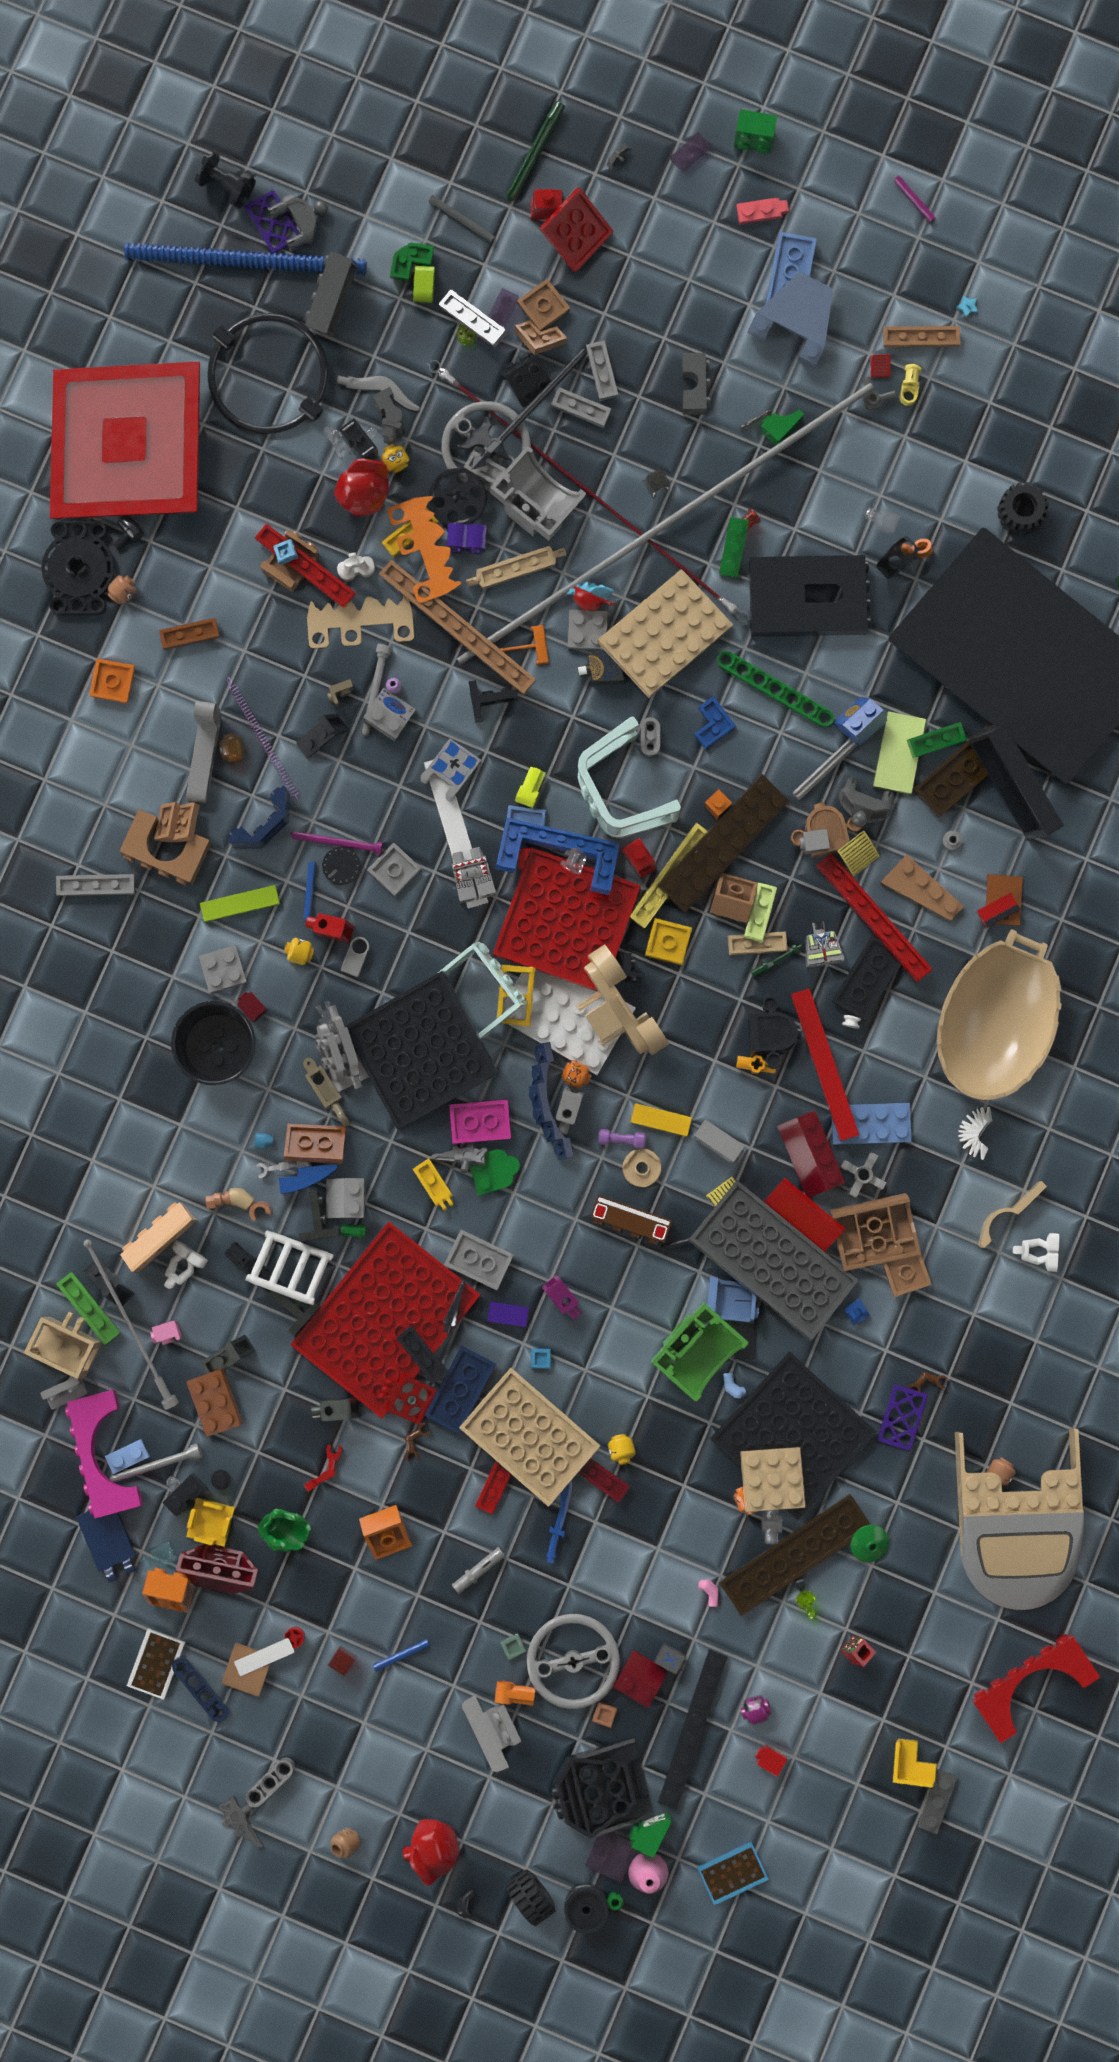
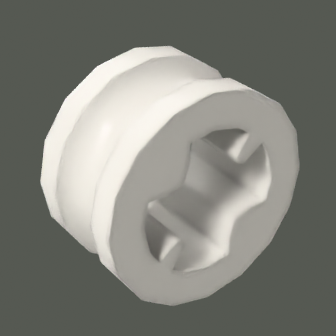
[842,1015,861,1029]

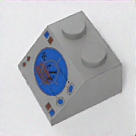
[363,688,415,742]

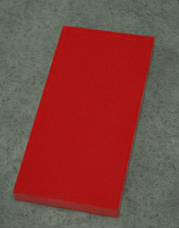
[764,1178,845,1252]

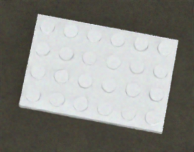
[496,971,636,1075]

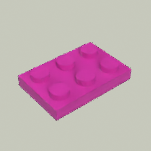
[449,1100,511,1144]

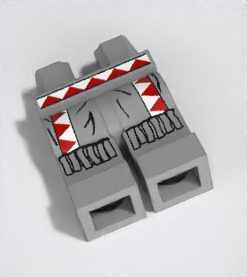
[452,847,496,904]

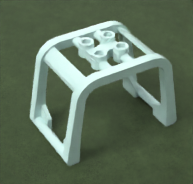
[578,717,681,839]

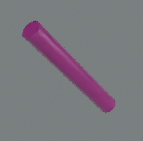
[894,176,936,223]

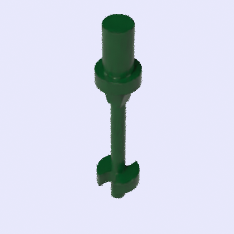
[750,944,803,978]

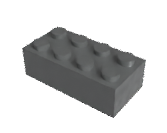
[304,251,359,338]

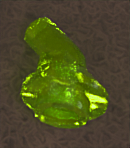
[796,1591,817,1620]

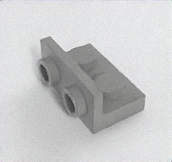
[40,1378,88,1409]

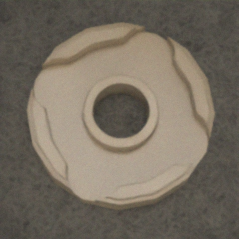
[623,1149,661,1187]

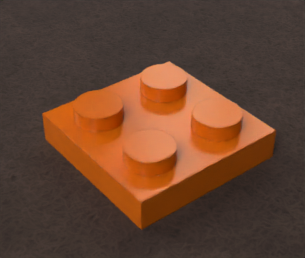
[89,658,135,704]

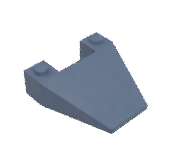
[747,271,833,367]

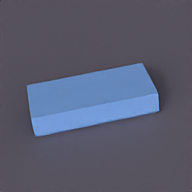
[507,805,547,826]

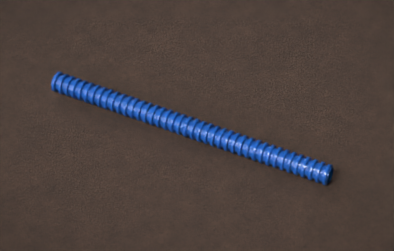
[124,242,367,276]

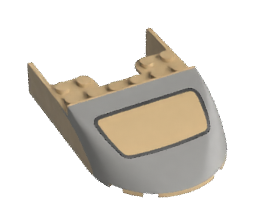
[955,1428,1084,1610]

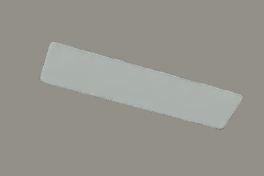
[234,1638,294,1676]

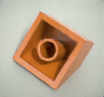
[359,1505,412,1560]

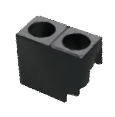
[876,535,920,579]

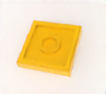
[645,918,692,965]

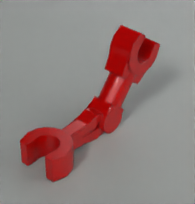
[304,1444,342,1491]

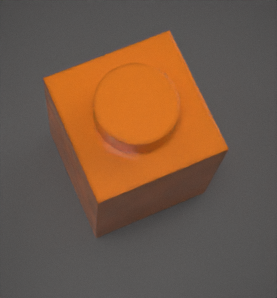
[704,789,732,820]

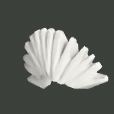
[958,1107,992,1160]

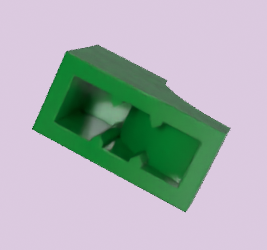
[760,409,804,446]

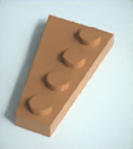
[880,854,964,921]

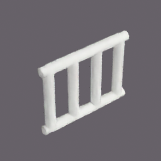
[246,1230,334,1305]

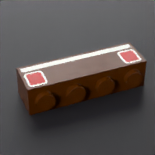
[590,1195,672,1245]

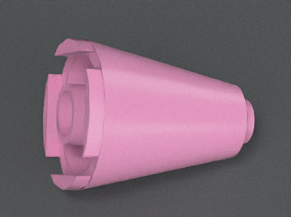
[628,1853,668,1894]

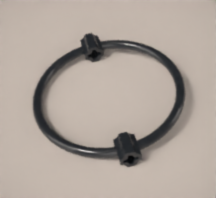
[207,313,328,434]

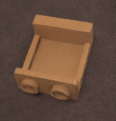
[260,530,319,592]

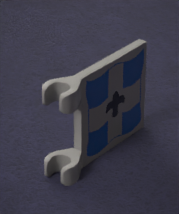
[420,739,481,802]

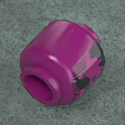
[741,1695,772,1725]

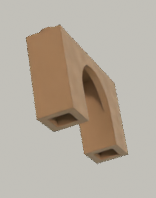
[119,810,212,886]

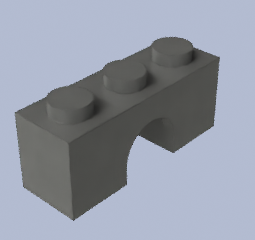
[682,353,710,415]

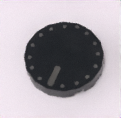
[322,846,361,885]

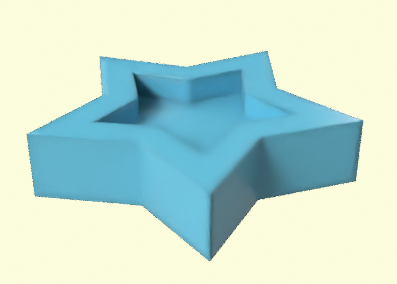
[956,295,978,318]

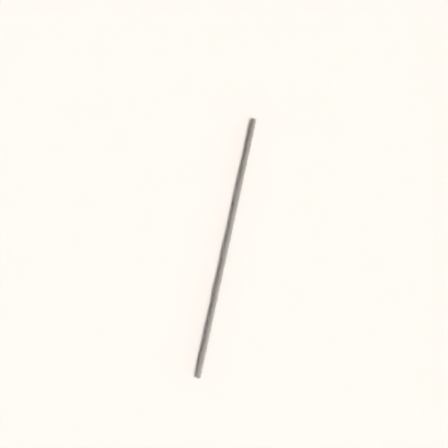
[457,383,874,665]

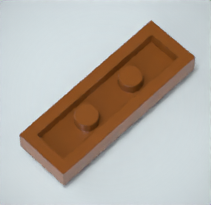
[159,618,220,650]

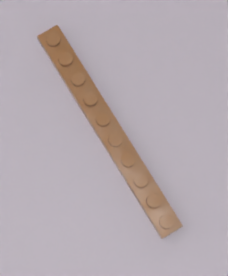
[379,559,536,695]

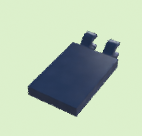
[76,1511,136,1583]

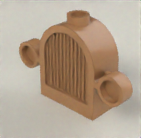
[791,803,863,858]

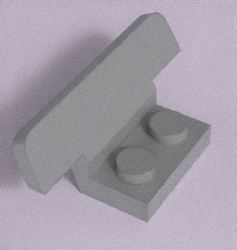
[462,1695,522,1772]

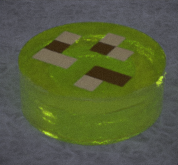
[457,325,476,345]

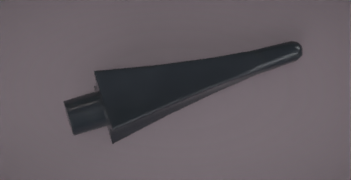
[442,1281,465,1334]

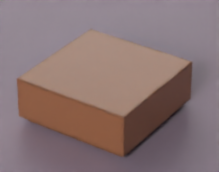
[592,1701,617,1728]

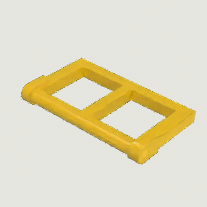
[497,965,536,1027]

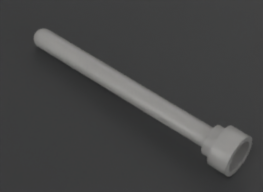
[362,644,392,736]
[110,1443,203,1483]

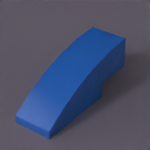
[279,1164,339,1194]

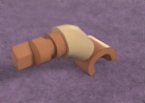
[206,1188,273,1221]

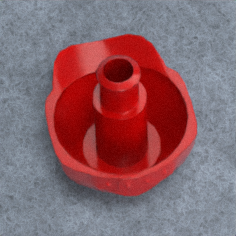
[334,458,389,517]
[403,1819,460,1886]

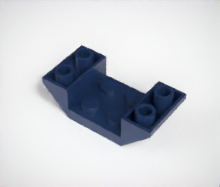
[227,785,290,849]

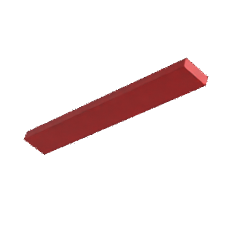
[816,853,933,983]
[791,988,859,1142]

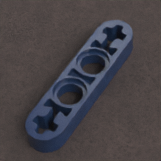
[172,1656,228,1722]

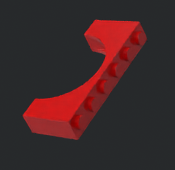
[971,1634,1100,1743]

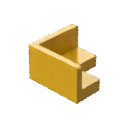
[893,1738,937,1788]

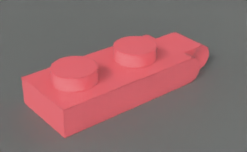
[736,198,789,225]

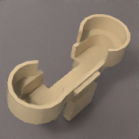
[576,945,669,1055]

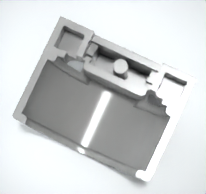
[490,446,586,541]

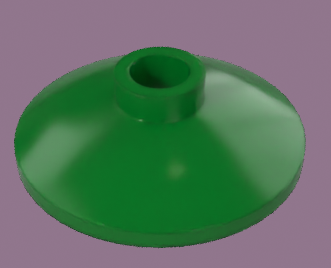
[851,1525,889,1563]

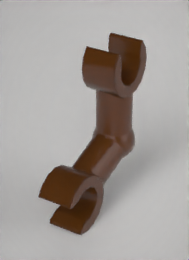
[907,1372,948,1397]
[405,1423,431,1461]

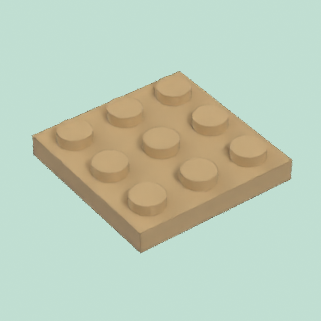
[740,1447,805,1512]

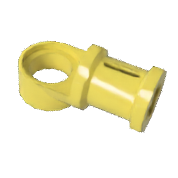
[899,364,922,406]

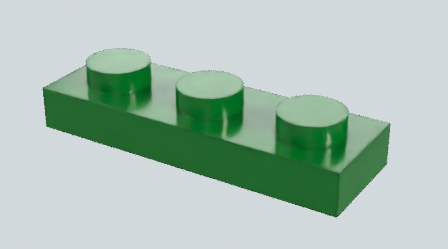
[719,516,749,578]
[907,722,967,758]

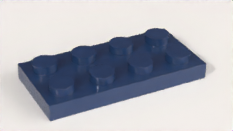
[424,1345,496,1434]

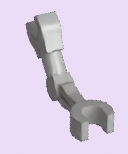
[256,1161,311,1178]

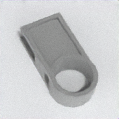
[341,937,370,977]

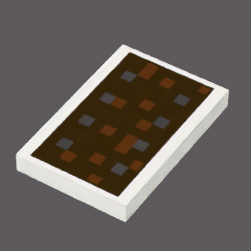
[127,1628,185,1700]

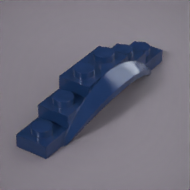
[529,1042,573,1160]

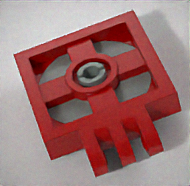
[378,1373,437,1425]

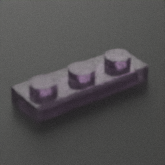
[477,288,519,348]

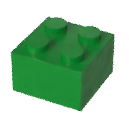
[734,109,777,154]

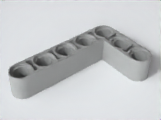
[186,701,221,804]

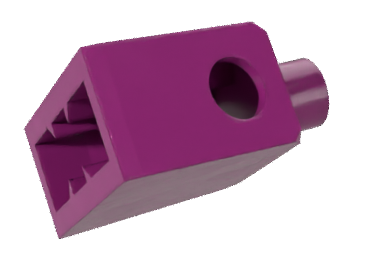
[541,1274,582,1320]

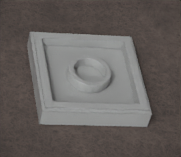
[367,843,422,897]

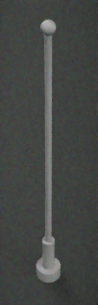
[83,1240,179,1410]

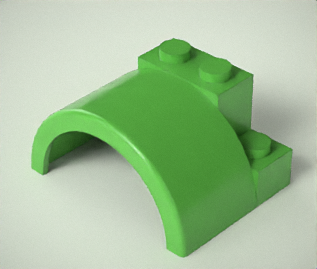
[651,1301,748,1401]

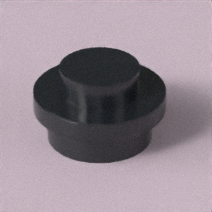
[211,1470,231,1490]

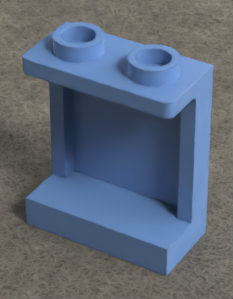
[707,1277,759,1324]

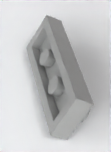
[586,340,618,401]
[551,387,611,428]

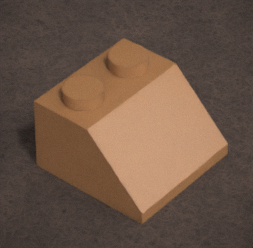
[710,873,758,923]

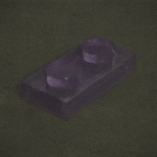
[670,132,711,173]

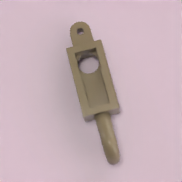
[303,1058,350,1127]

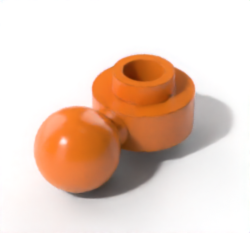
[901,539,933,558]

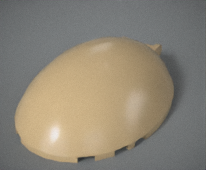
[937,929,1062,1100]

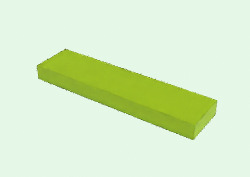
[200,885,280,922]

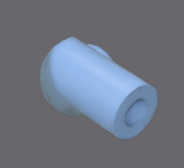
[723,1373,746,1399]

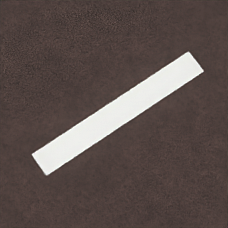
[424,760,488,908]

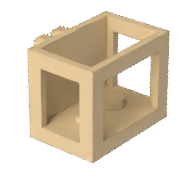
[24,1312,102,1379]

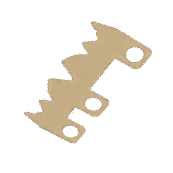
[307,596,414,648]

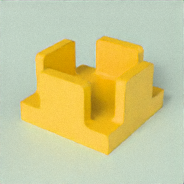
[186,1497,235,1546]

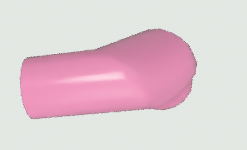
[698,1579,719,1607]

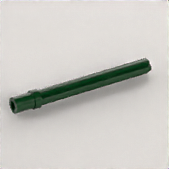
[506,101,565,201]

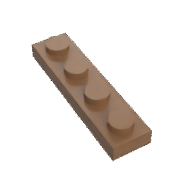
[883,326,960,348]

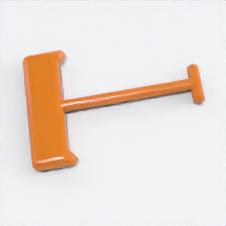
[495,625,549,665]

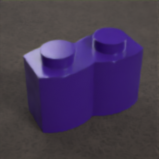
[447,523,487,555]

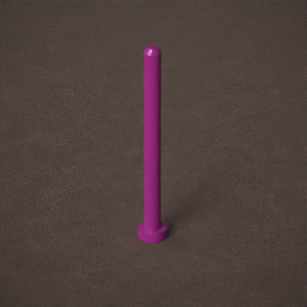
[290,831,383,856]

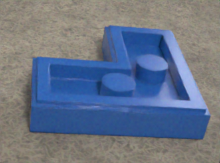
[694,696,736,750]

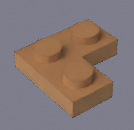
[514,320,567,355]

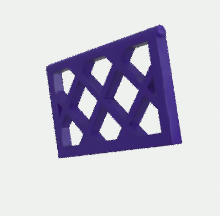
[244,190,300,254]
[877,1384,929,1451]

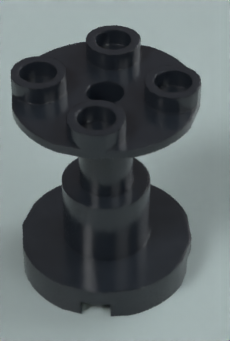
[194,151,256,209]

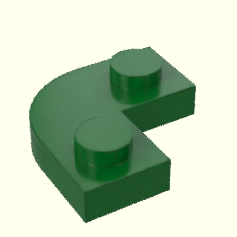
[390,243,434,282]

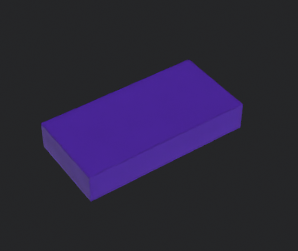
[487,1302,529,1327]

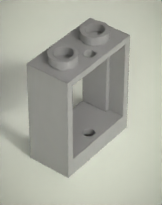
[693,1120,745,1164]

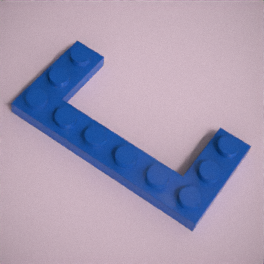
[495,818,620,895]

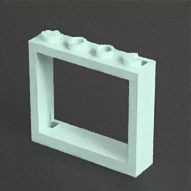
[438,941,526,1040]

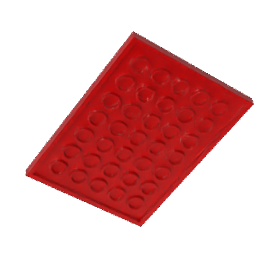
[290,1221,481,1418]

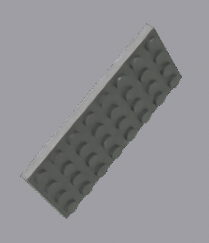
[688,1181,859,1341]

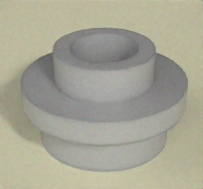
[943,831,962,850]

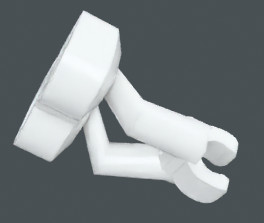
[337,552,375,582]
[1012,1233,1059,1272]
[164,1240,208,1289]

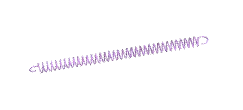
[227,677,299,802]

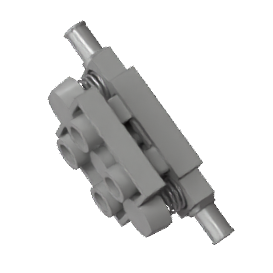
[315,1005,362,1089]

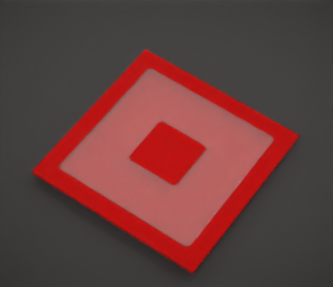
[50,361,200,519]

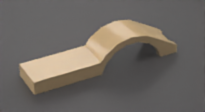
[978,1181,1047,1248]

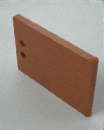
[985,874,1023,926]

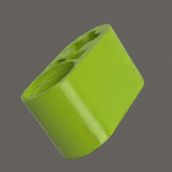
[413,266,435,303]

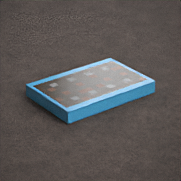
[697,1842,769,1905]

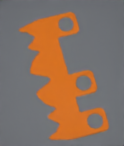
[387,496,462,603]

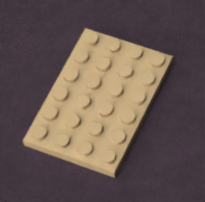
[597,569,733,698]
[459,1368,601,1507]

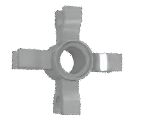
[840,1152,887,1198]

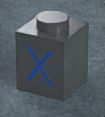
[654,1643,687,1674]

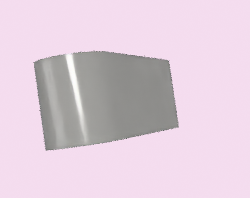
[246,1757,295,1807]

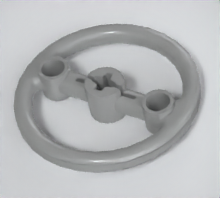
[442,401,531,491]
[527,1614,620,1709]

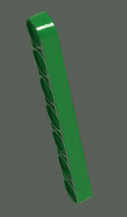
[717,651,834,728]

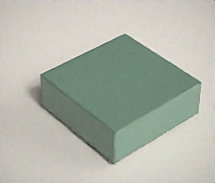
[500,1633,527,1661]

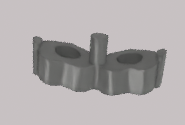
[606,143,631,170]

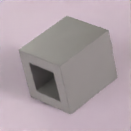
[799,829,830,854]

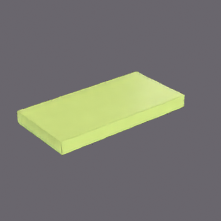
[873,712,926,795]

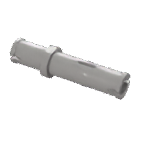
[452,1547,506,1594]

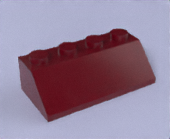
[777,1110,845,1198]

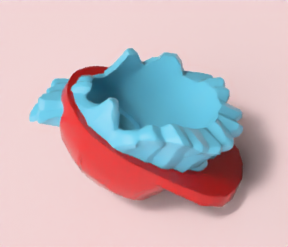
[567,582,615,611]

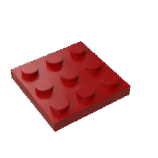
[539,188,614,272]

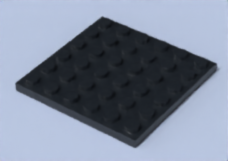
[344,971,499,1130]
[709,1351,877,1520]

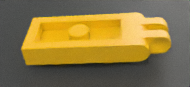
[413,1159,454,1211]

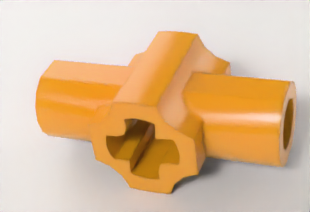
[736,1055,776,1074]

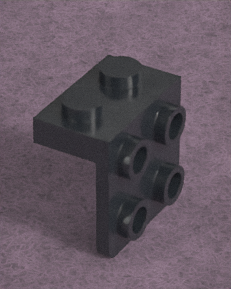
[499,352,551,407]

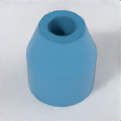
[254,1133,273,1149]

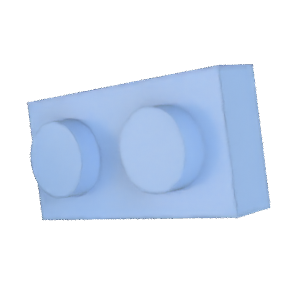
[105,1439,150,1474]

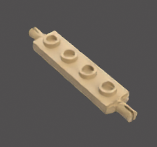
[466,546,566,589]

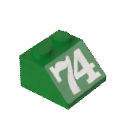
[629,1812,671,1858]

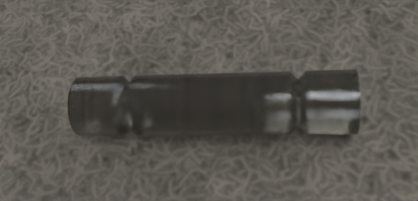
[739,409,772,433]

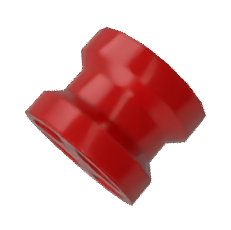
[284,1626,305,1648]

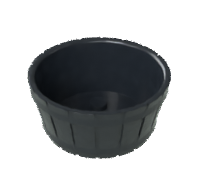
[171,1001,256,1085]

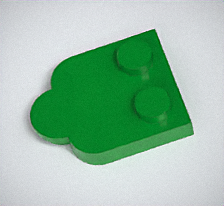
[469,1149,520,1196]

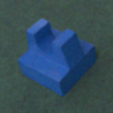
[843,1299,870,1326]

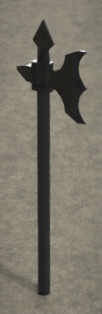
[456,349,588,470]

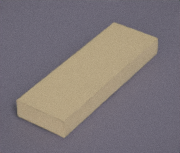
[728,932,787,956]

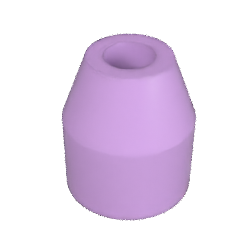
[386,678,402,695]

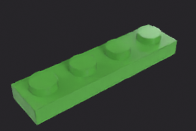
[56,1272,121,1345]

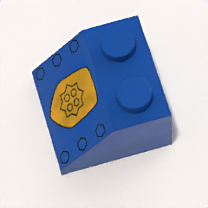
[833,697,887,747]

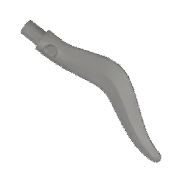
[337,376,420,411]

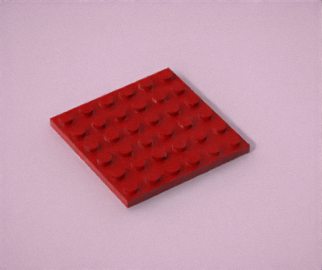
[493,848,641,992]

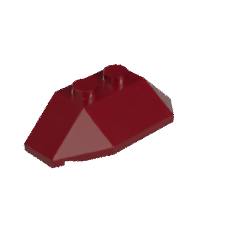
[175,1544,258,1594]

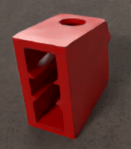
[530,189,566,220]
[620,838,657,880]
[305,913,354,944]

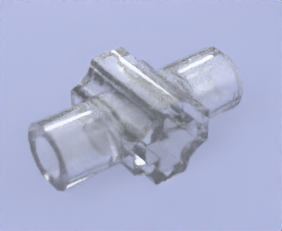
[761,1510,782,1544]

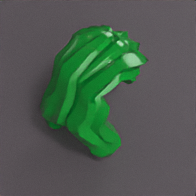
[257,1509,312,1552]

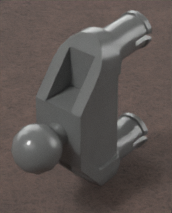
[267,195,328,252]
[839,777,895,827]

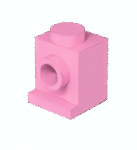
[150,1320,183,1345]

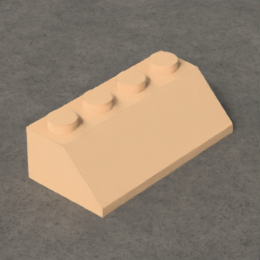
[120,1202,197,1272]

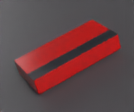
[976,893,1020,928]

